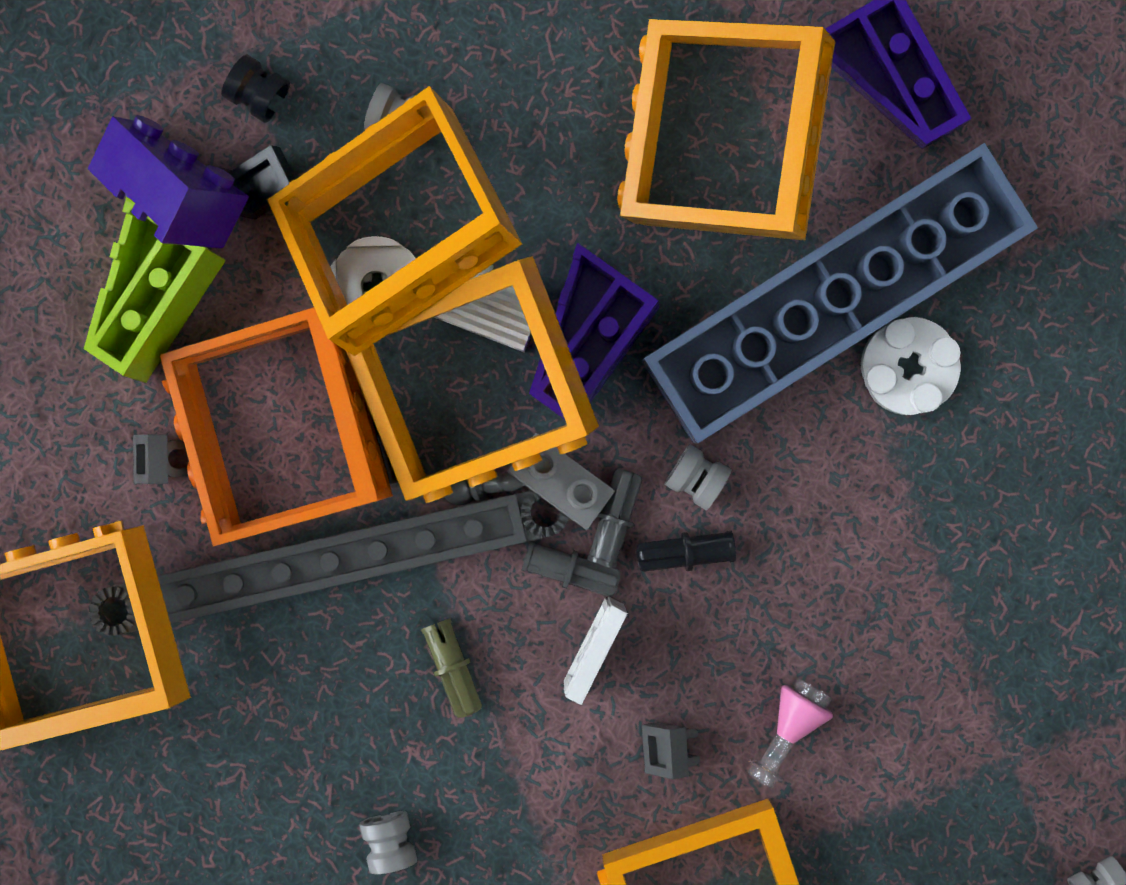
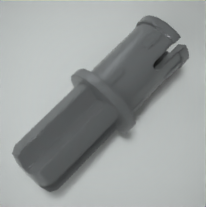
[586,469,642,569]
[521,541,620,597]

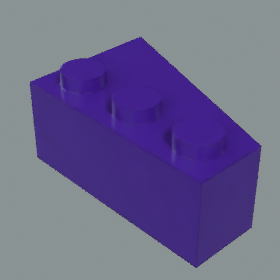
[825,0,972,149]
[88,115,249,249]
[529,243,659,420]

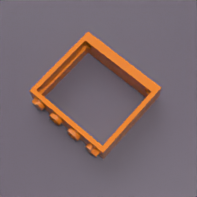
[160,307,393,547]

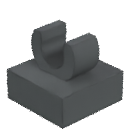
[133,434,187,484]
[642,722,700,780]

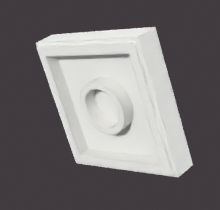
[564,597,628,705]

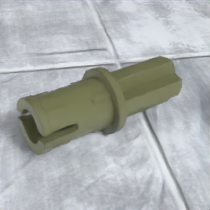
[421,618,482,718]

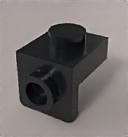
[218,145,296,220]

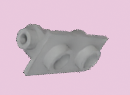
[507,433,615,530]

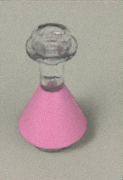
[748,678,833,788]

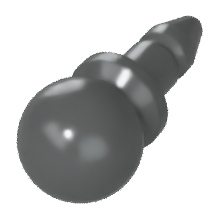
[444,472,526,505]

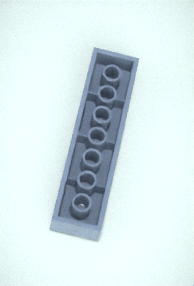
[641,143,1038,443]

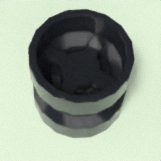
[221,54,290,123]

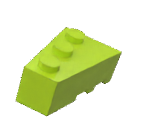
[84,196,226,383]

